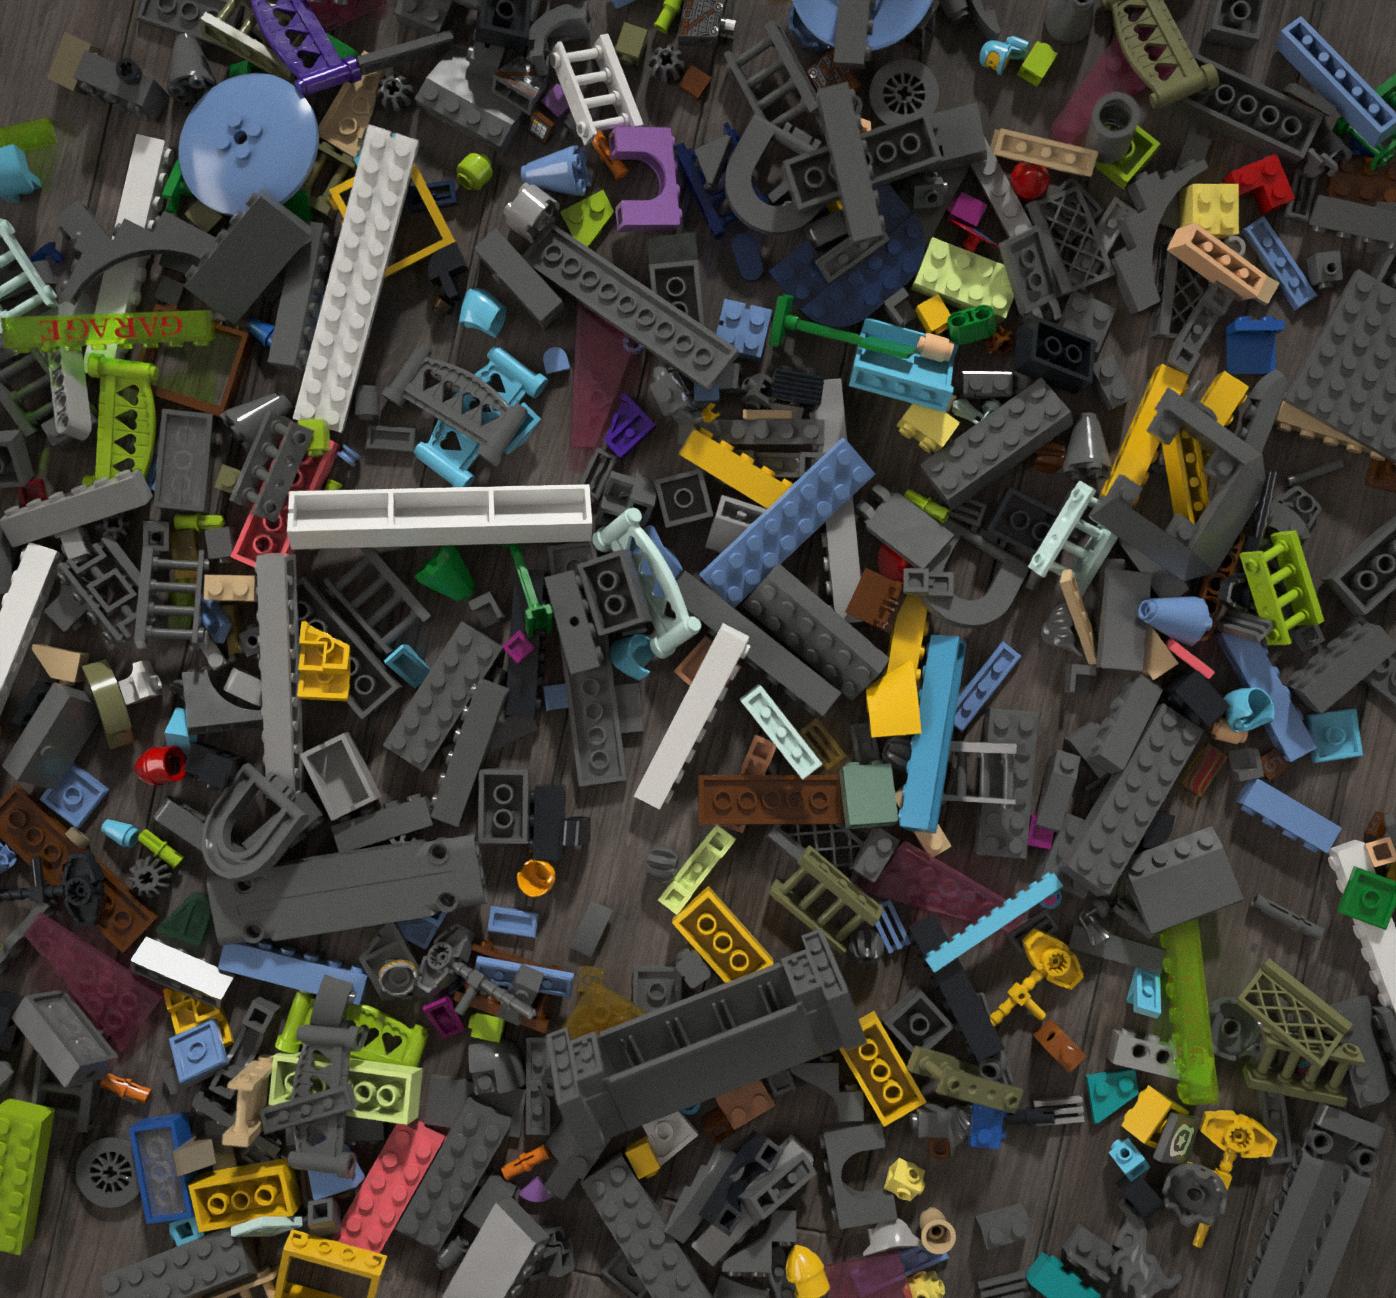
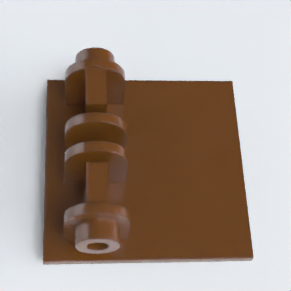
[845,568,907,633]

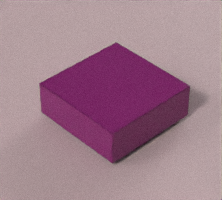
[501,630,537,665]

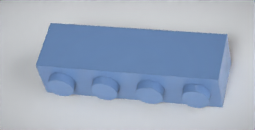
[1235,778,1342,853]

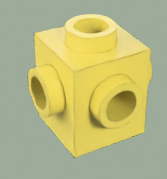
[884,1158,925,1201]
[903,1270,945,1298]

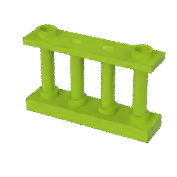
[1239,530,1324,645]

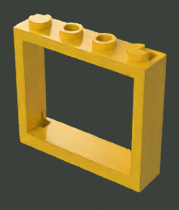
[328,164,455,279]
[274,1229,387,1298]

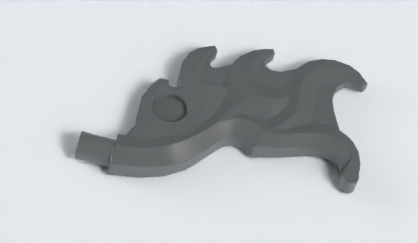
[1111,1199,1182,1298]

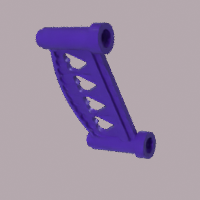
[250,0,362,96]

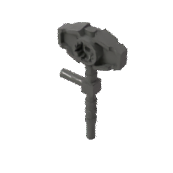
[417,923,535,1019]

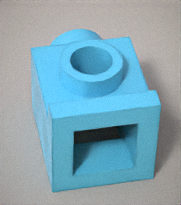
[1109,1138,1151,1182]
[169,1216,209,1247]

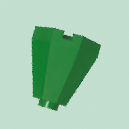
[414,545,476,602]

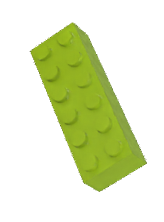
[0,1098,55,1255]

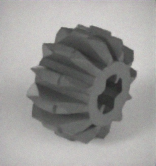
[127,856,173,898]

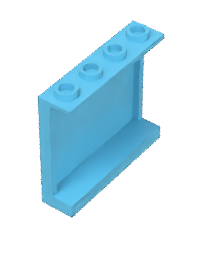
[849,318,959,412]

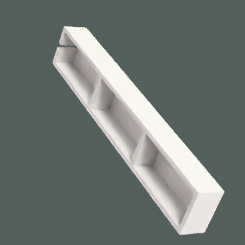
[293,124,420,433]
[287,484,592,549]

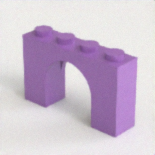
[608,127,682,232]

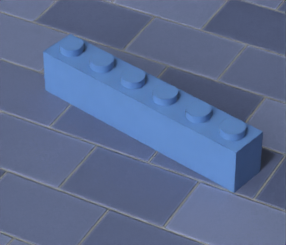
[1276,16,1396,148]
[1213,624,1317,762]
[218,940,370,1005]

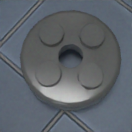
[1199,997,1264,1061]
[1162,1163,1227,1227]

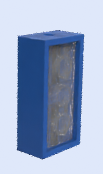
[129,1112,199,1224]

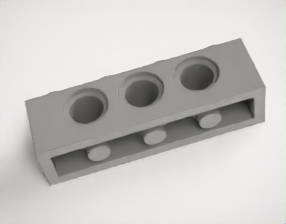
[1107,1028,1215,1087]

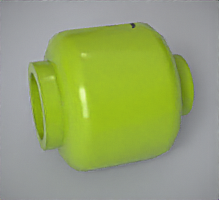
[456,153,493,190]

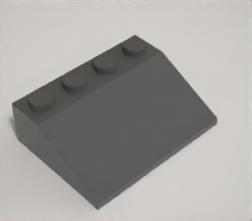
[415,44,527,156]
[1121,826,1244,935]

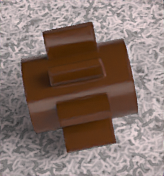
[983,324,1015,356]

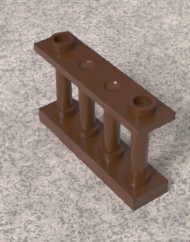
[453,939,563,1033]

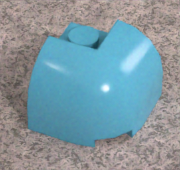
[0,144,42,203]

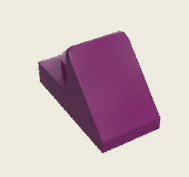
[423,995,465,1039]

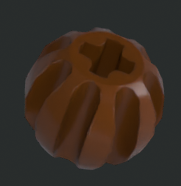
[1033,438,1065,473]

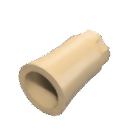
[919,1207,956,1254]

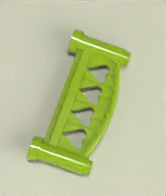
[82,353,159,502]
[275,990,429,1067]

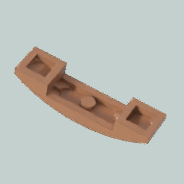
[722,735,777,833]

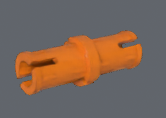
[591,131,629,180]
[99,1073,152,1104]
[501,1144,551,1181]

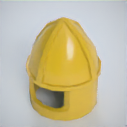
[786,1245,830,1298]

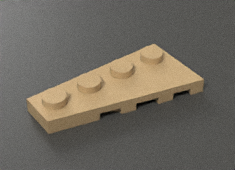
[318,50,386,158]

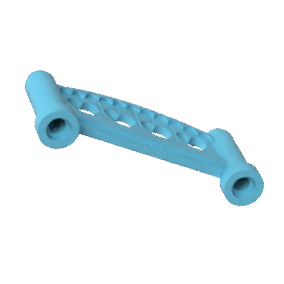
[413,346,548,488]

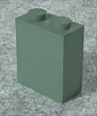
[839,760,899,829]

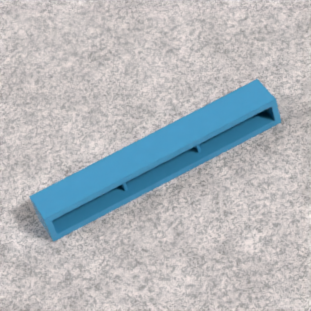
[899,635,967,834]

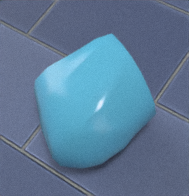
[459,288,507,338]
[608,633,655,680]
[1223,688,1275,732]

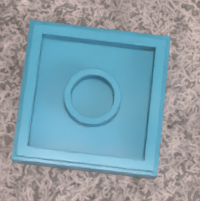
[1305,708,1363,763]

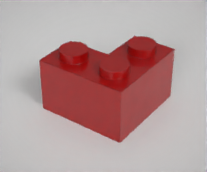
[1222,153,1295,216]

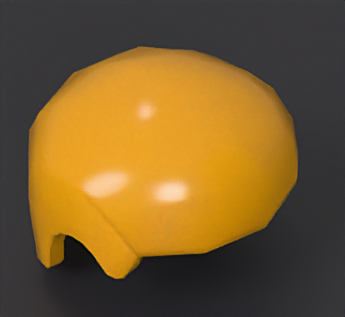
[517,859,556,898]

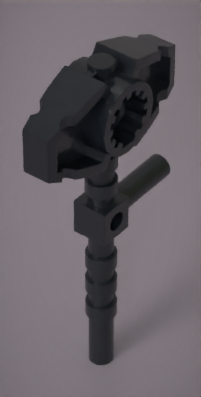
[1217,471,1277,614]
[0,852,108,927]

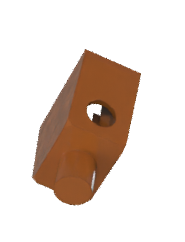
[1033,1018,1086,1073]

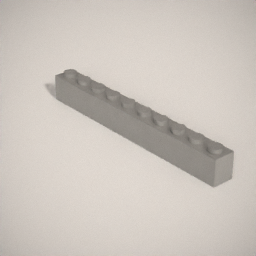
[809,378,863,623]
[255,553,305,800]

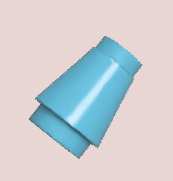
[101,819,141,848]

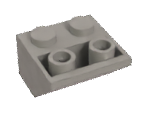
[705,495,767,553]

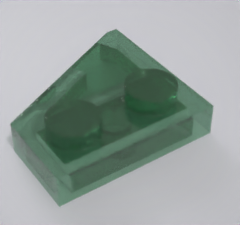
[156,891,213,946]

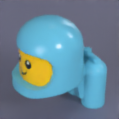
[979,36,1030,75]

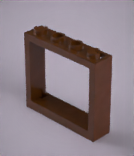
[129,303,255,418]

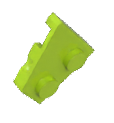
[560,190,615,247]

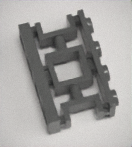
[56,534,168,649]

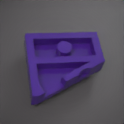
[604,392,657,460]

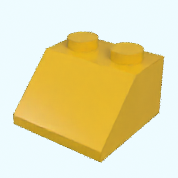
[1121,1085,1189,1149]

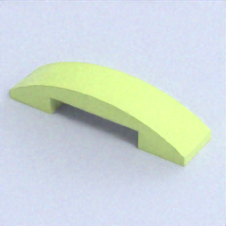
[658,825,736,915]

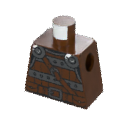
[798,48,861,98]

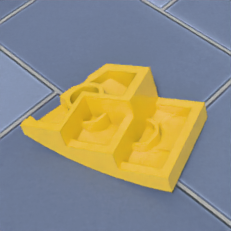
[297,621,350,701]
[865,661,921,737]
[163,989,235,1047]

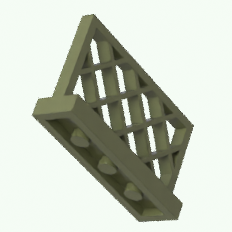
[1235,958,1353,1069]

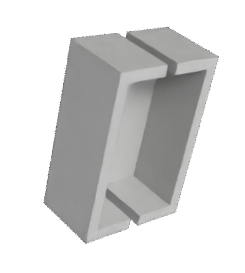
[300,732,382,821]

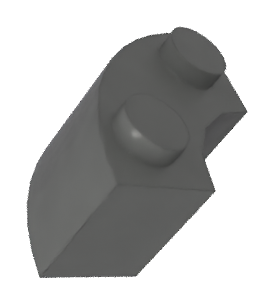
[1246,501,1311,540]
[310,975,357,1028]

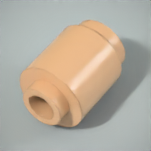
[917,333,954,363]
[1209,716,1248,744]

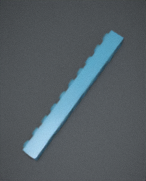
[925,872,1063,973]

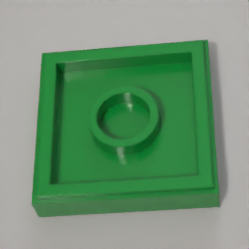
[1336,866,1396,930]

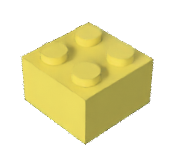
[1179,184,1239,239]
[896,403,960,453]

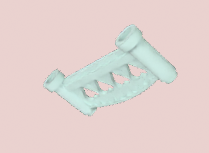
[593,508,701,659]

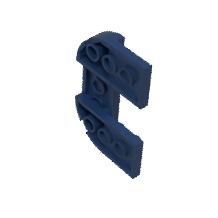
[768,183,925,328]

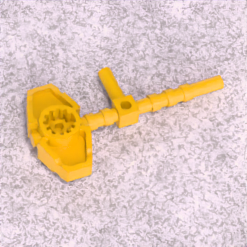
[966,928,1084,1043]
[1186,1110,1277,1248]

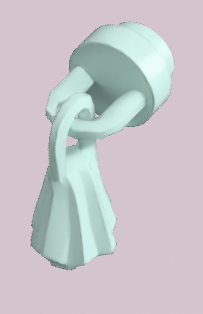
[952,399,1002,425]

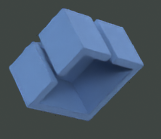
[716,299,772,363]

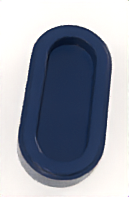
[732,233,763,282]

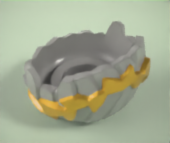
[378,959,418,996]

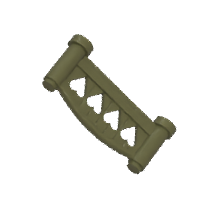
[1099,0,1219,109]

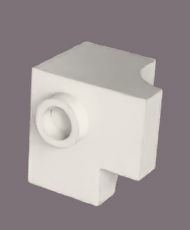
[118,660,162,705]

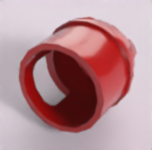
[1008,161,1050,204]
[133,745,187,786]

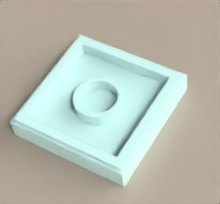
[231,1217,303,1237]

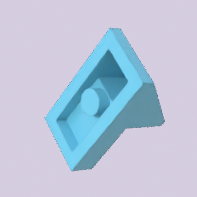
[1127,967,1161,1019]

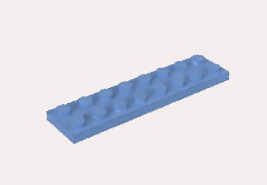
[699,438,875,608]

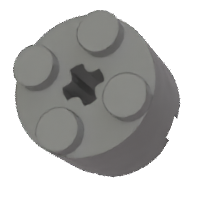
[503,182,560,243]

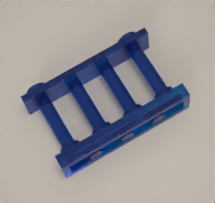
[675,122,770,241]

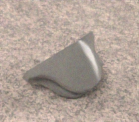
[863,1218,924,1257]

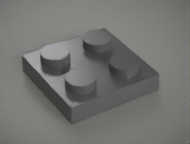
[1057,292,1117,355]

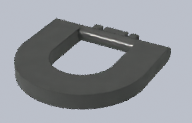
[724,114,821,235]
[920,517,1030,629]
[202,763,309,882]

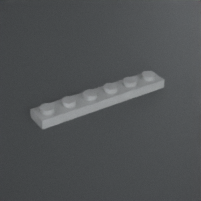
[970,137,1033,238]

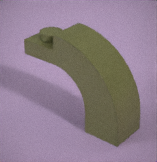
[82,659,134,750]

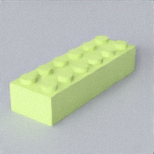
[269,1051,423,1125]

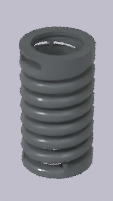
[1085,92,1140,164]

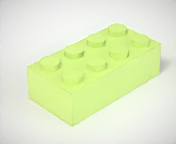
[911,237,1014,324]

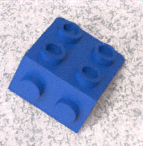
[1225,316,1285,375]
[969,1103,1008,1149]

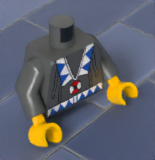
[649,362,720,426]

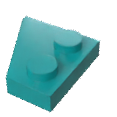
[1085,1068,1139,1123]

